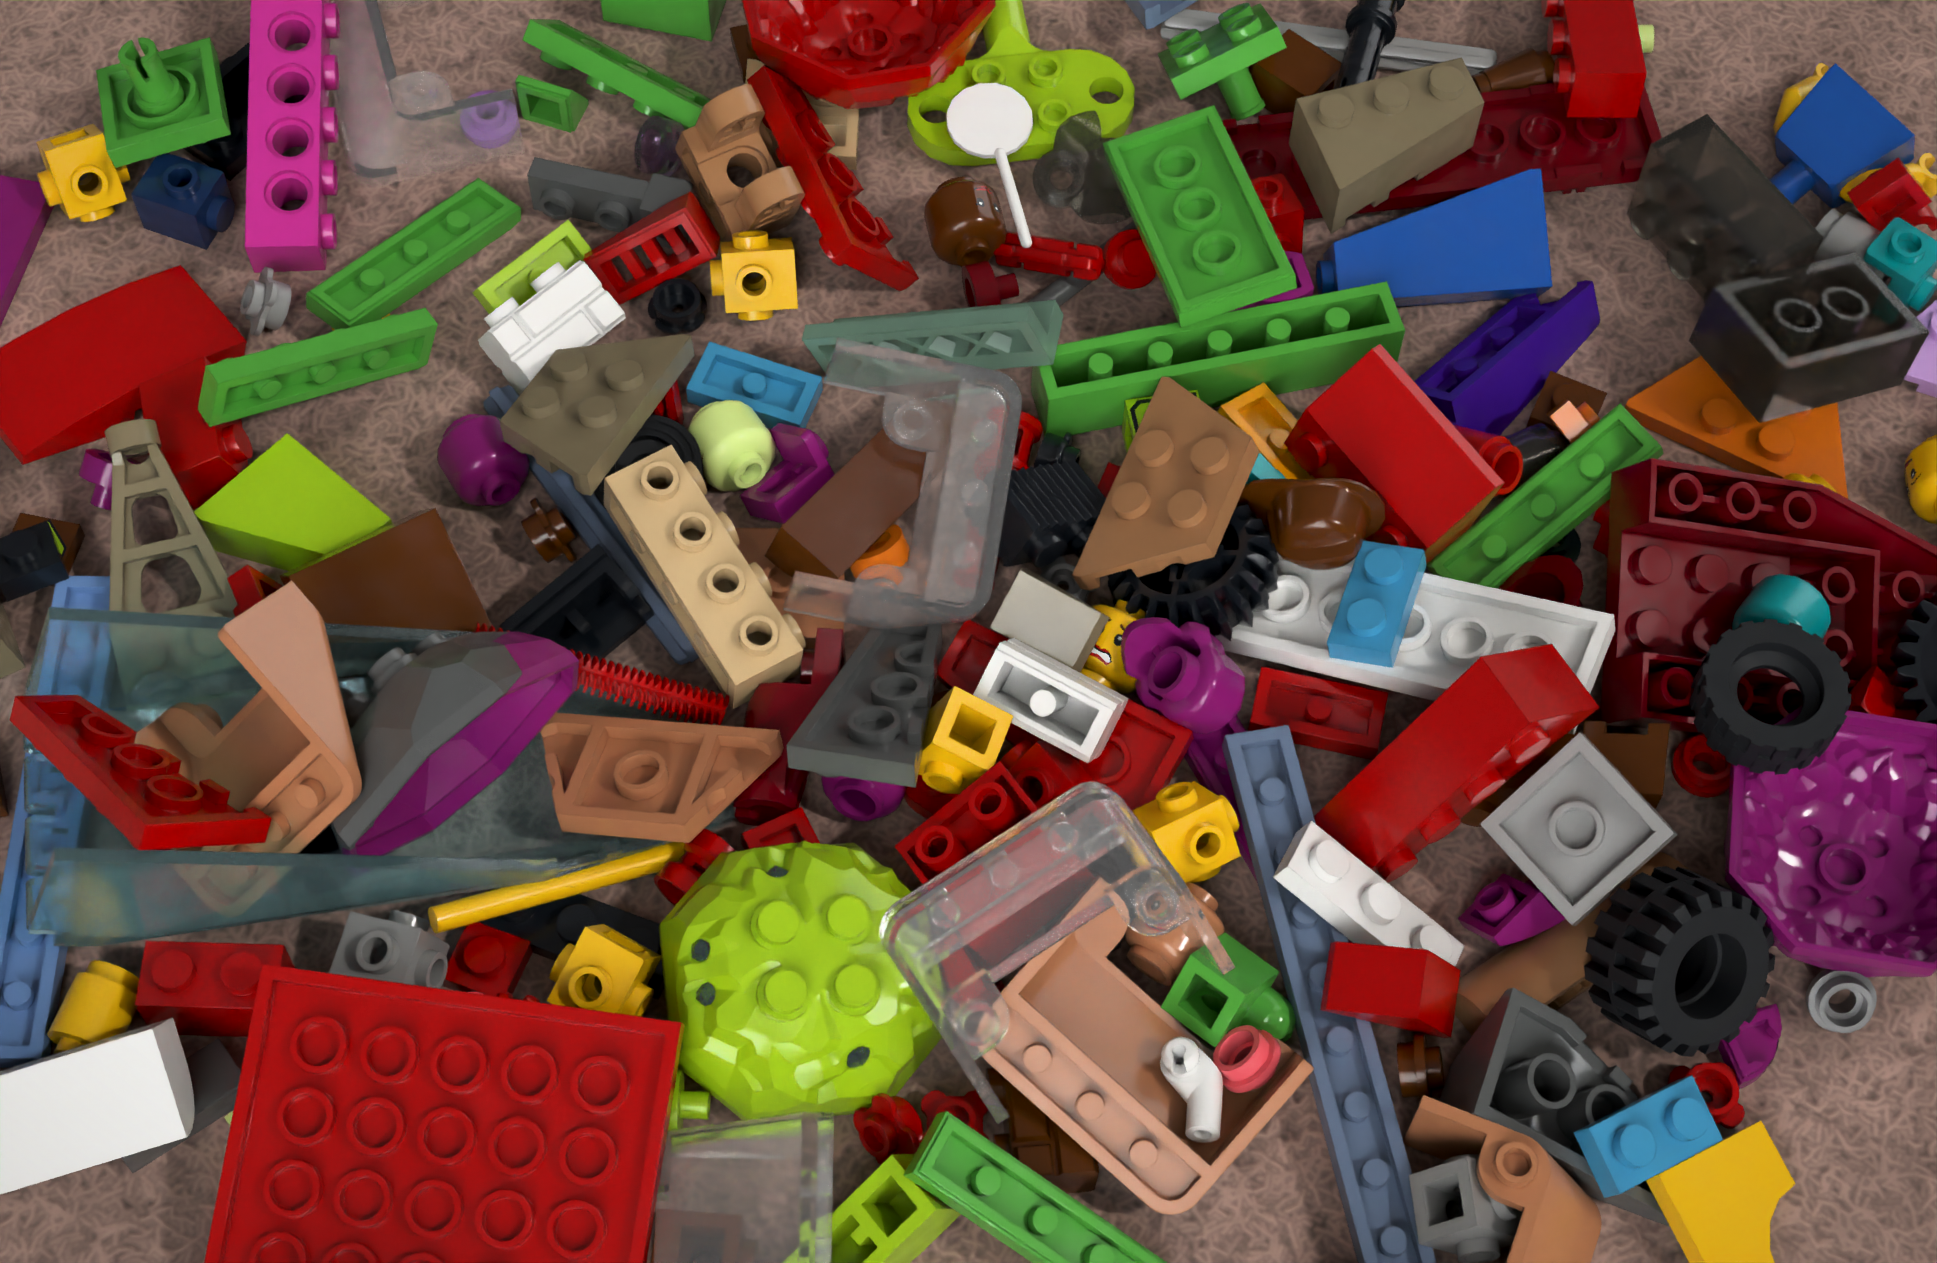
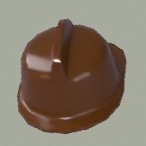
[1236,478,1385,570]

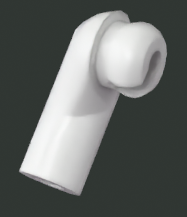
[1160,1037,1223,1143]

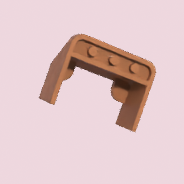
[1403,1095,1602,1263]

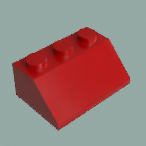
[1284,344,1505,564]

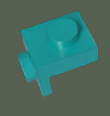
[1863,217,1937,324]

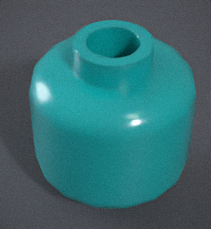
[1732,574,1831,639]

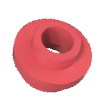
[1213,1025,1281,1093]

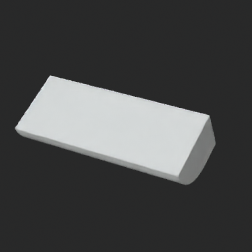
[0,1018,195,1195]

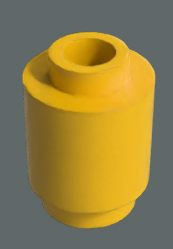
[47,960,139,1054]

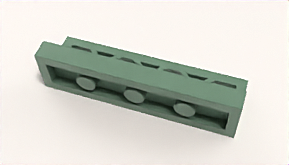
[802,300,1064,381]

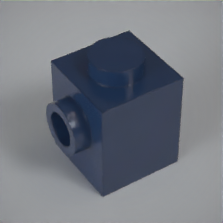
[131,153,235,250]

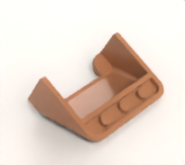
[134,581,362,909]
[975,877,1314,1215]

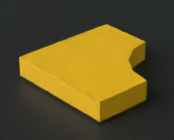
[1646,1121,1796,1263]

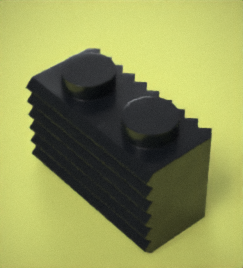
[967,459,1106,567]

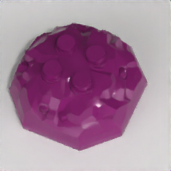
[1724,706,1937,977]

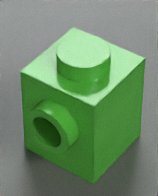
[1161,932,1280,1048]

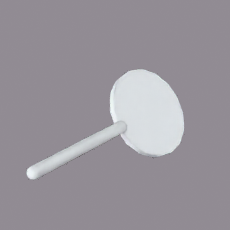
[946,83,1033,248]

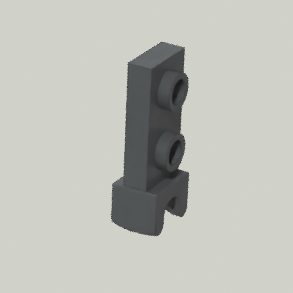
[527,157,694,248]

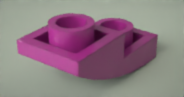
[1457,873,1565,946]

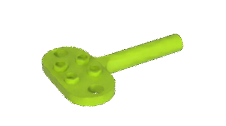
[907,0,1135,166]

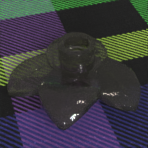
[1032,111,1132,225]

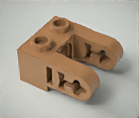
[675,84,805,242]

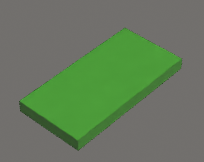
[1103,105,1297,328]

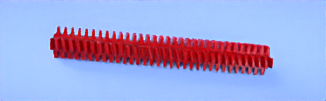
[473,621,730,725]

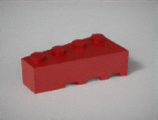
[1314,644,1600,883]

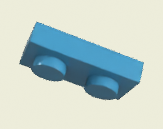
[686,341,823,429]
[1327,541,1427,668]
[1573,1075,1723,1198]

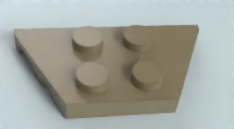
[500,334,695,496]

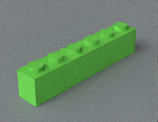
[1031,281,1405,437]

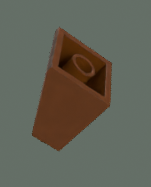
[280,508,492,636]

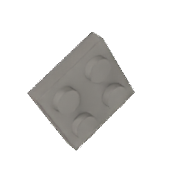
[1480,732,1678,926]

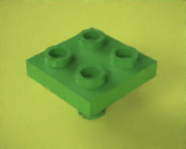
[1158,3,1287,121]
[96,37,231,168]

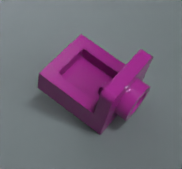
[740,423,835,524]

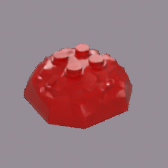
[741,0,996,109]

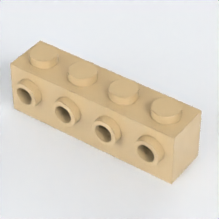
[604,445,806,710]

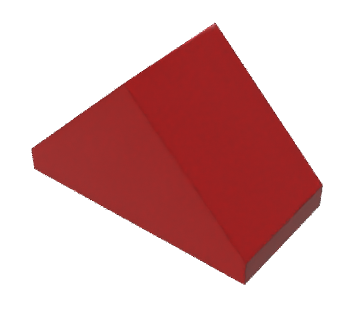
[1320,941,1461,1038]

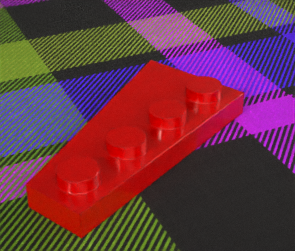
[937,618,1194,846]

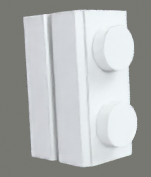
[478,260,626,395]
[973,638,1129,763]

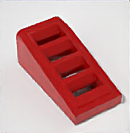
[583,191,721,305]

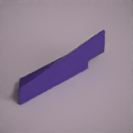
[1414,280,1600,436]

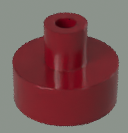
[962,261,1019,307]

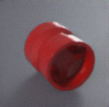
[654,828,735,906]

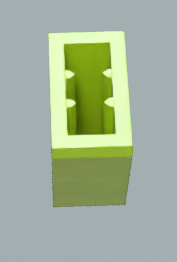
[194,433,392,571]

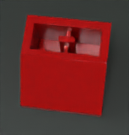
[894,761,1096,969]

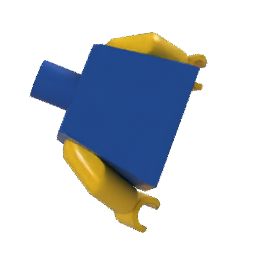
[1765,63,1937,209]

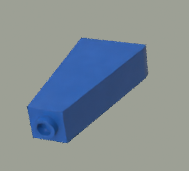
[1316,168,1553,307]

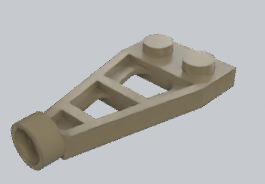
[104,419,239,689]

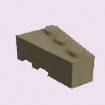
[1289,57,1485,234]

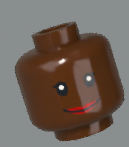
[924,177,1007,267]

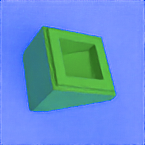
[515,75,589,133]

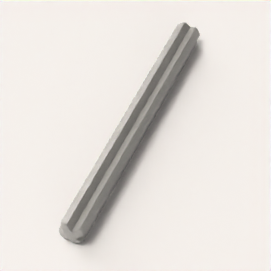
[1160,9,1497,76]

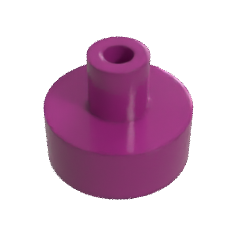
[78,449,141,510]

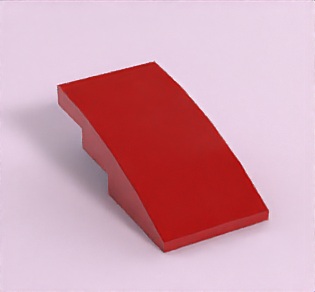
[0,265,247,465]

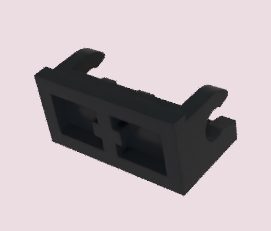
[499,544,654,662]

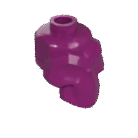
[1121,617,1245,734]

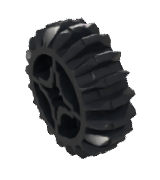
[1107,504,1279,641]

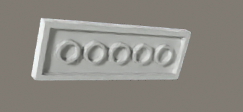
[1215,554,1615,734]

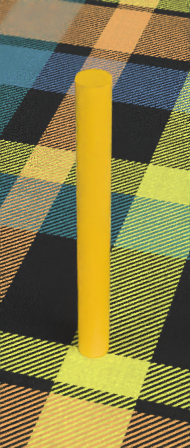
[428,841,685,934]

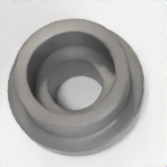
[1806,969,1877,1033]

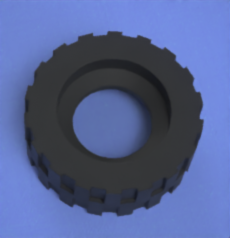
[1689,619,1852,775]

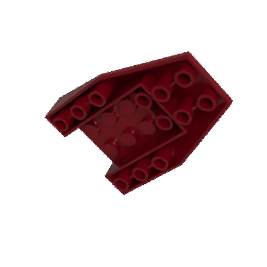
[1601,458,1937,732]

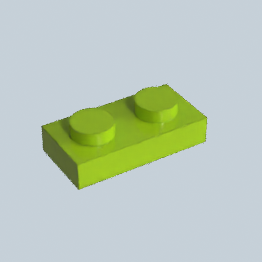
[472,219,592,314]

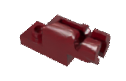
[733,628,846,826]

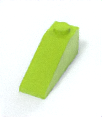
[782,1154,961,1263]

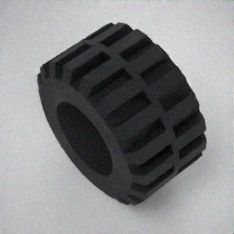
[1584,866,1775,1057]

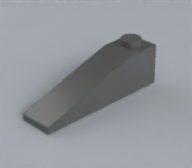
[1439,988,1670,1227]

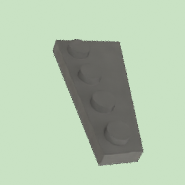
[786,613,943,788]

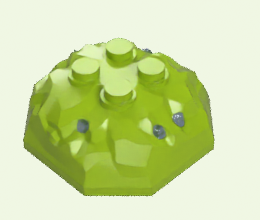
[659,841,945,1124]

